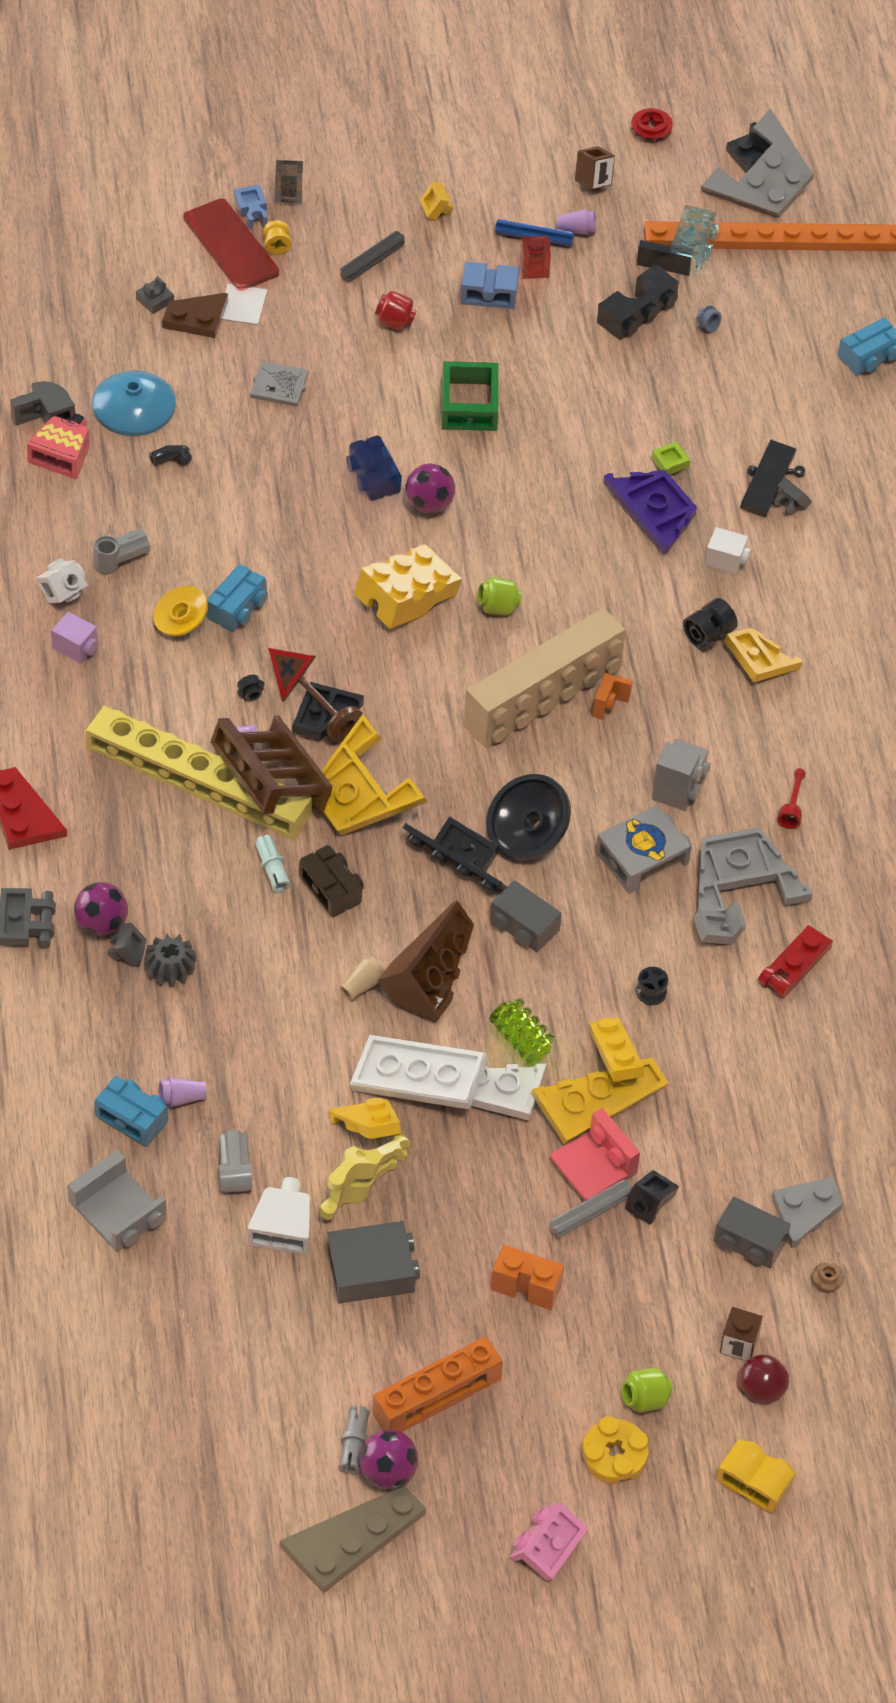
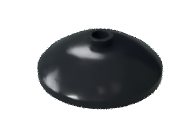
[486,774,571,860]

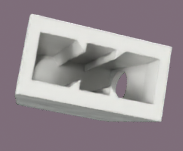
[248,1177,310,1255]

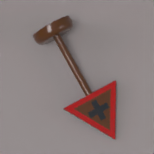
[268,648,363,743]

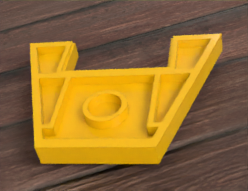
[321,714,428,835]

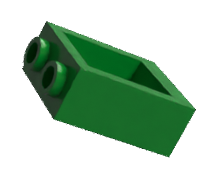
[442,361,498,431]

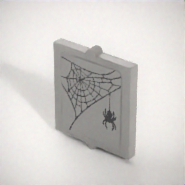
[250,361,309,407]

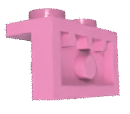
[510,1502,589,1581]

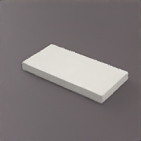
[350,1035,488,1109]

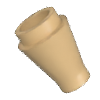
[340,956,385,1000]

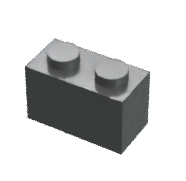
[490,880,562,952]
[714,1196,791,1269]

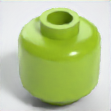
[477,577,522,616]
[621,1367,672,1413]

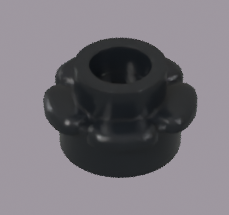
[237,674,265,701]

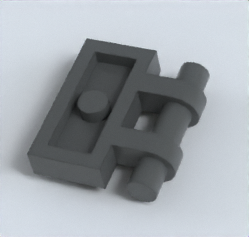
[0,888,56,948]

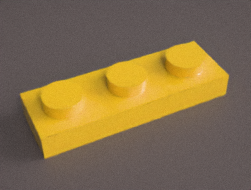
[589,1017,644,1082]

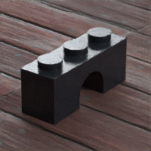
[597,264,679,340]

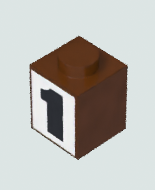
[575,146,615,191]
[720,1307,763,1361]

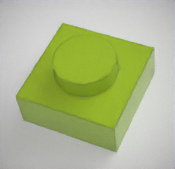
[651,441,690,475]

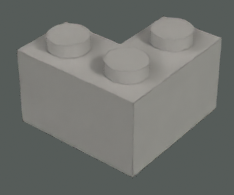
[652,739,711,811]

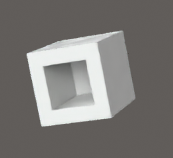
[705,527,751,575]

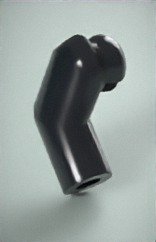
[149,445,192,466]

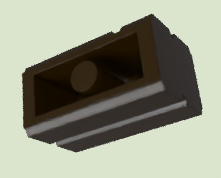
[299,845,364,918]

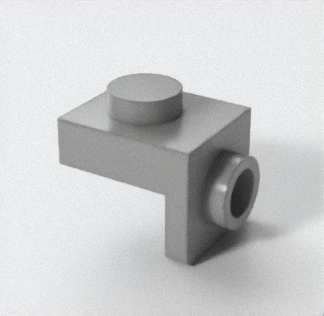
[693,903,746,945]

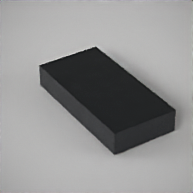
[637,240,693,276]

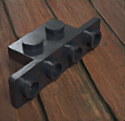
[402,816,507,893]

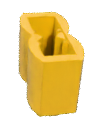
[716,1439,796,1513]

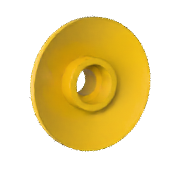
[153,586,208,636]

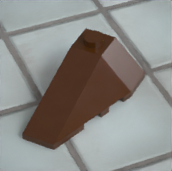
[378,901,474,1021]

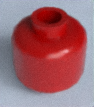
[374,291,417,331]

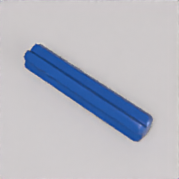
[495,219,574,246]

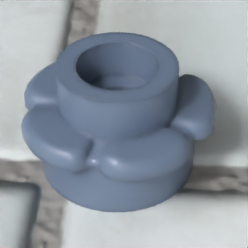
[697,305,722,332]

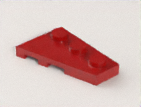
[0,767,67,850]

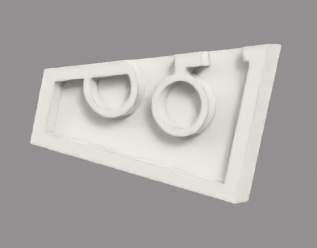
[471,1063,547,1121]

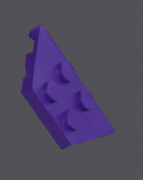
[603,470,697,554]

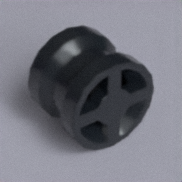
[636,966,669,1006]

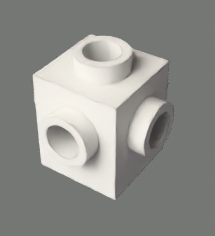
[36,559,88,603]

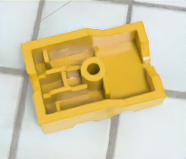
[354,544,462,629]

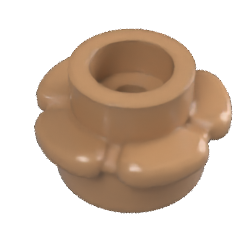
[812,1262,844,1293]

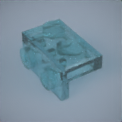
[671,205,720,269]

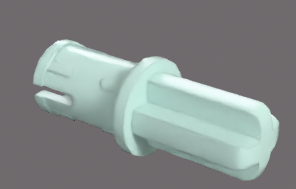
[256,835,291,893]

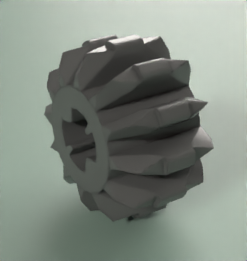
[144,933,196,986]

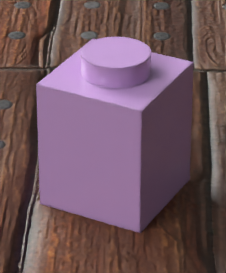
[51,612,99,664]

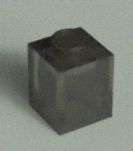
[275,160,303,203]

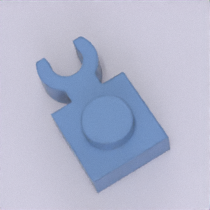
[234,185,267,228]

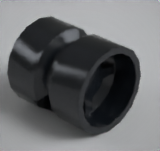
[683,598,738,650]

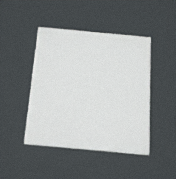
[222,284,267,324]

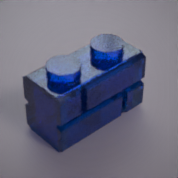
[346,435,402,501]

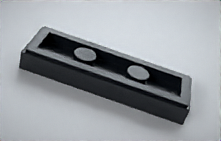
[740,439,797,518]

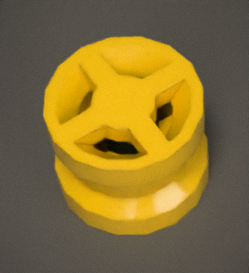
[263,220,292,255]

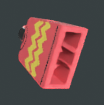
[27,414,90,479]

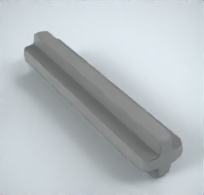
[549,1180,633,1237]

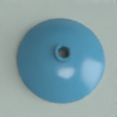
[92,370,176,436]

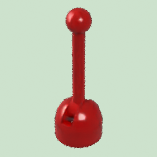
[777,768,806,829]

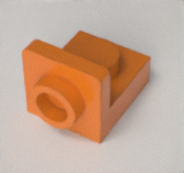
[592,673,633,720]

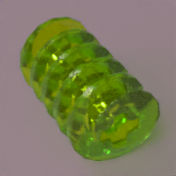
[489,999,555,1066]

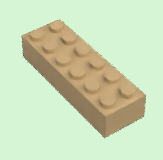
[464,607,626,748]

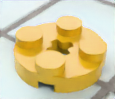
[582,1416,649,1484]

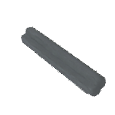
[340,231,405,281]

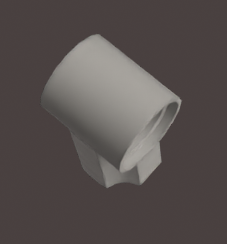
[93,529,150,574]
[219,1130,252,1193]

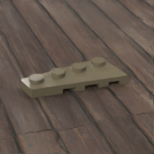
[280,1486,426,1594]

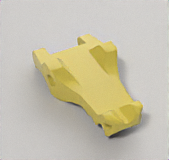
[319,1133,411,1220]

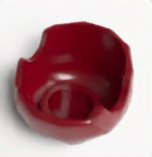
[737,1354,790,1404]

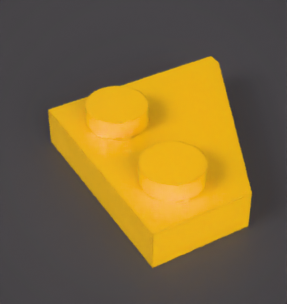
[725,628,803,682]

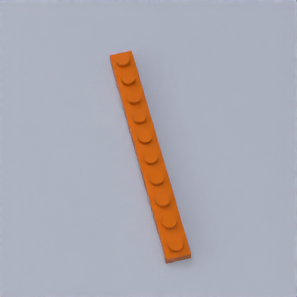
[644,221,896,251]

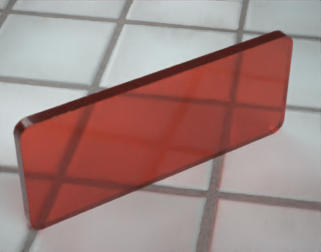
[183,198,279,291]

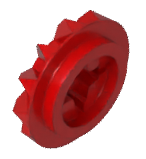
[631,108,673,142]

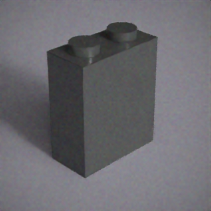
[327,1221,420,1304]

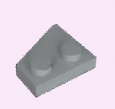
[772,1177,843,1248]

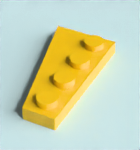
[530,1057,669,1145]

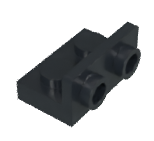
[726,122,771,173]

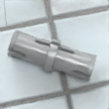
[339,1406,370,1475]

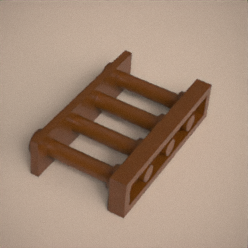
[210,716,333,814]

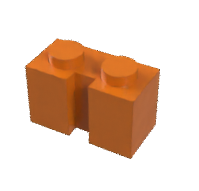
[491,1244,564,1311]

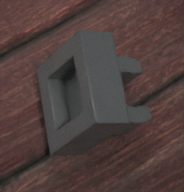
[136,276,174,314]
[774,477,812,515]
[108,922,147,966]

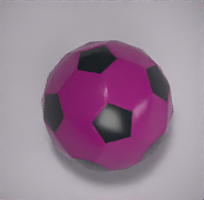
[405,463,456,514]
[74,882,128,936]
[359,1429,418,1490]

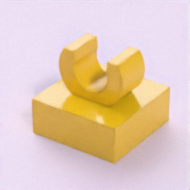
[420,181,455,220]

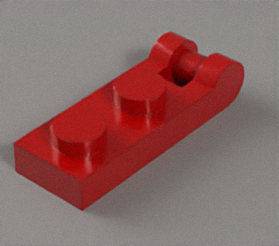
[758,925,833,998]

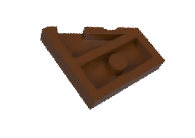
[162,293,229,338]

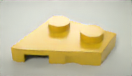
[329,1098,401,1139]

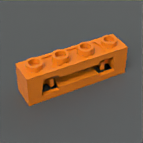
[372,1336,503,1432]

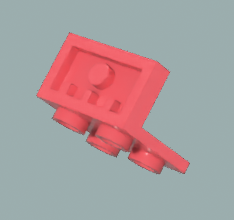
[550,1108,640,1201]

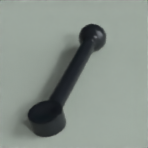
[747,465,805,478]

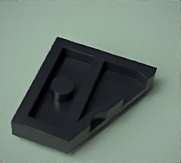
[292,682,364,740]

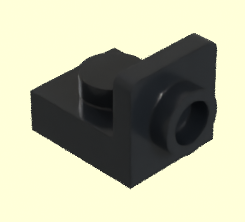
[626,1170,679,1224]

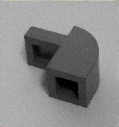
[10,381,75,426]

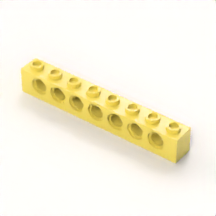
[86,706,312,840]

